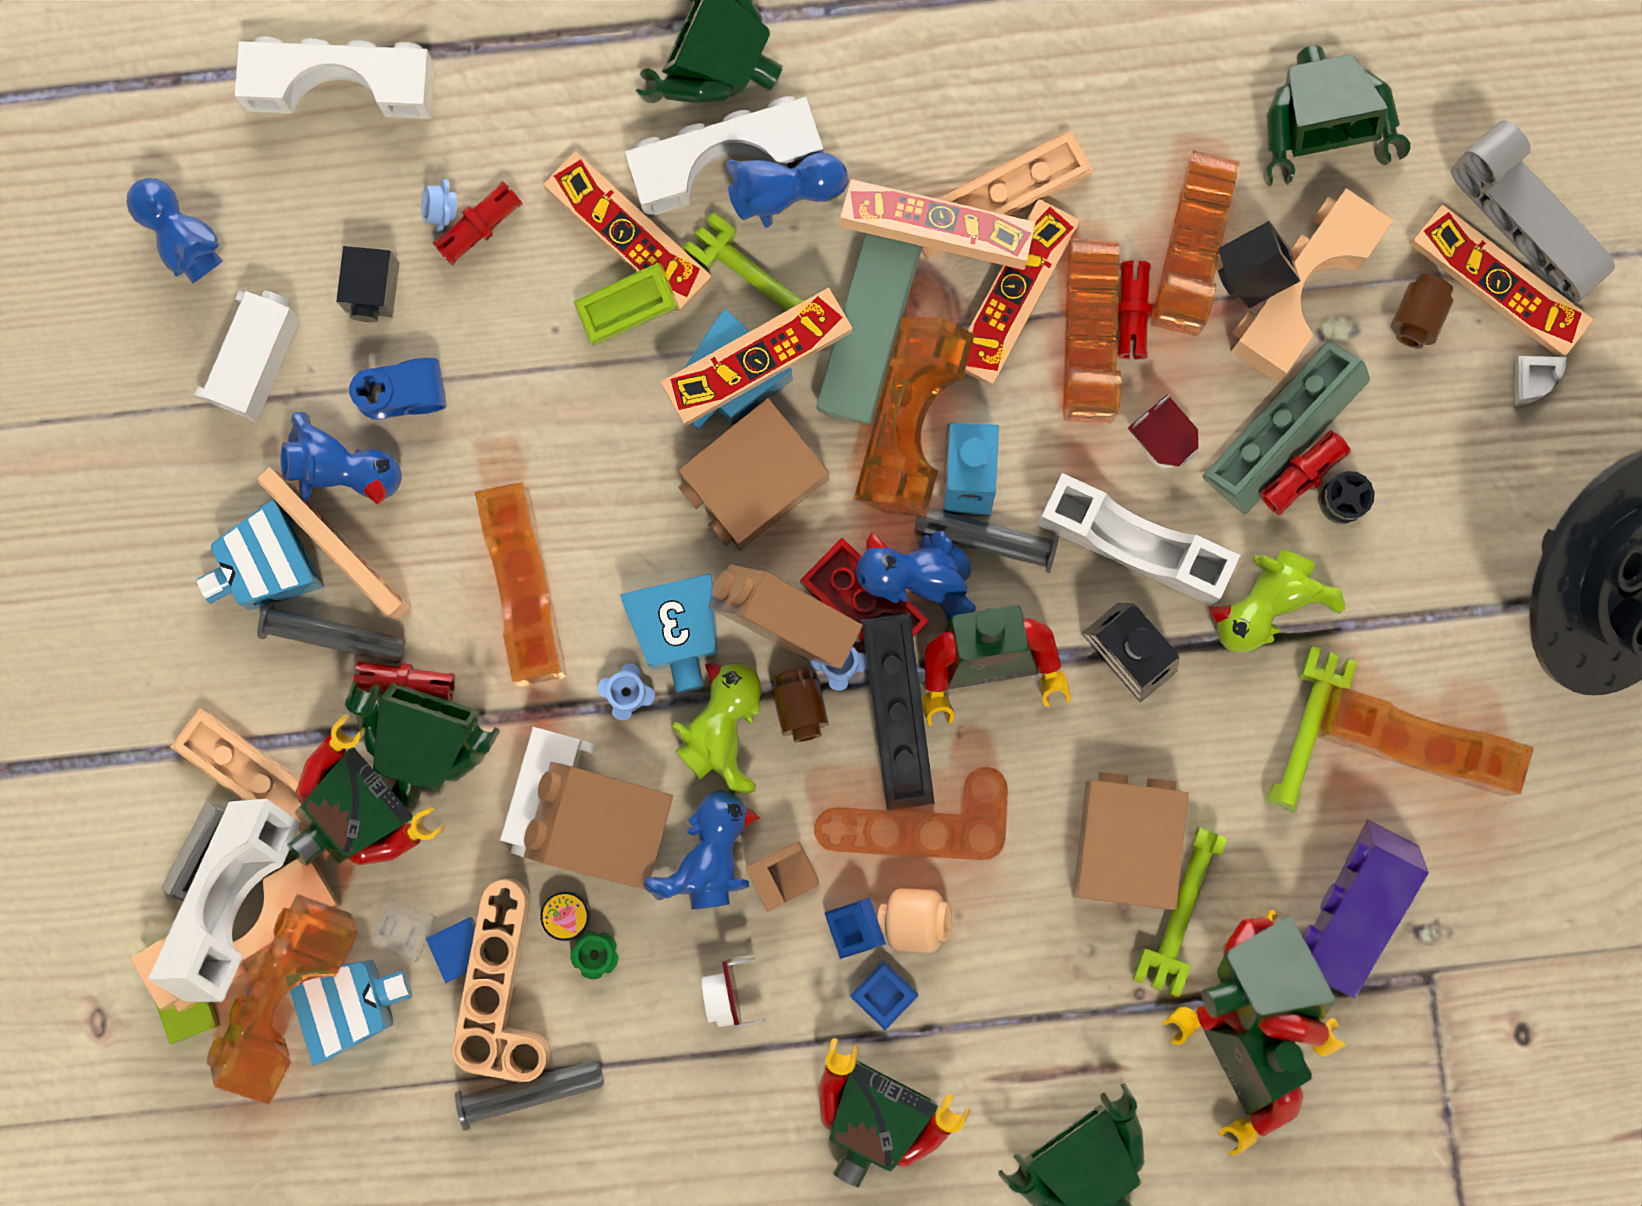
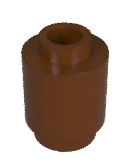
[1391,274,1454,349]
[772,668,829,743]

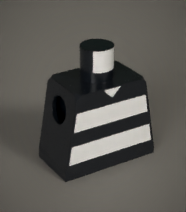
[1081,602,1180,703]

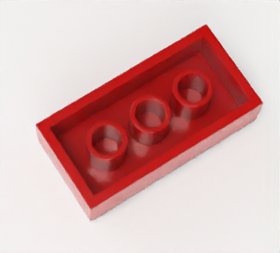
[800,537,929,644]

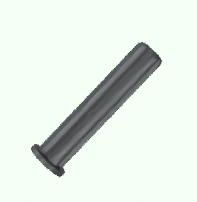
[915,507,1059,573]
[257,601,405,663]
[455,1060,604,1131]

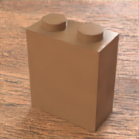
[678,398,829,551]
[709,564,863,669]
[524,761,674,890]
[1073,772,1189,910]

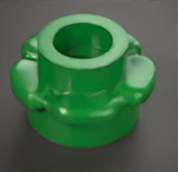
[570,931,619,979]

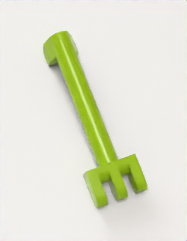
[682,212,804,311]
[1266,645,1357,813]
[1132,827,1227,997]

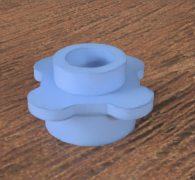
[422,179,457,232]
[810,646,867,691]
[598,663,655,721]

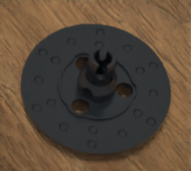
[1529,450,1642,696]

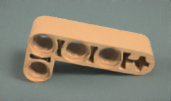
[453,878,551,1082]

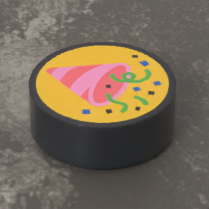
[540,892,591,941]

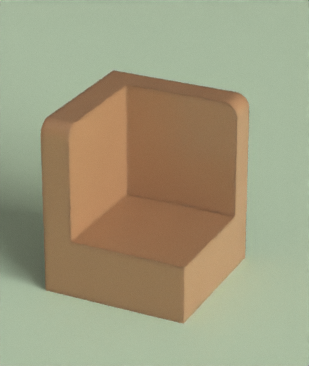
[745,841,819,912]

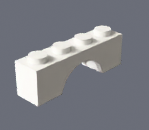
[235,36,435,119]
[625,96,823,217]
[1037,473,1240,606]
[148,799,301,1002]

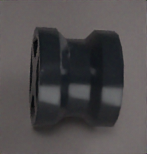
[1319,471,1375,524]

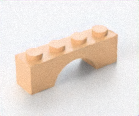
[1231,188,1394,383]
[130,859,342,1013]

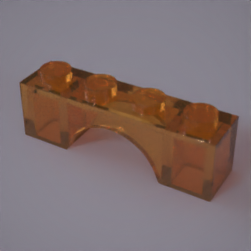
[854,317,974,517]
[475,482,567,687]
[1318,687,1534,796]
[207,894,358,1105]

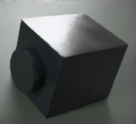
[1218,221,1301,308]
[336,246,399,322]

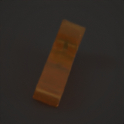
[1151,150,1239,337]
[1063,239,1121,423]
[814,767,1008,860]

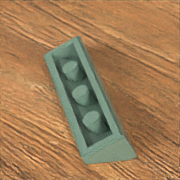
[816,233,922,425]
[1202,340,1370,514]

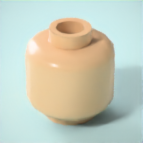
[878,888,952,954]

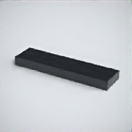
[861,612,935,811]

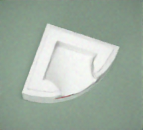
[1514,356,1566,406]

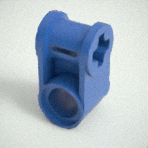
[349,358,447,420]

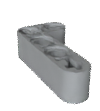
[1451,120,1615,302]

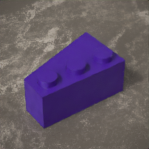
[1302,819,1429,999]

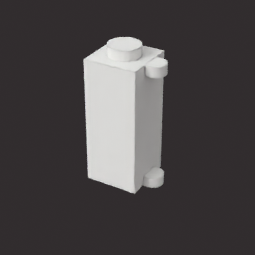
[194,290,300,422]
[500,727,596,857]

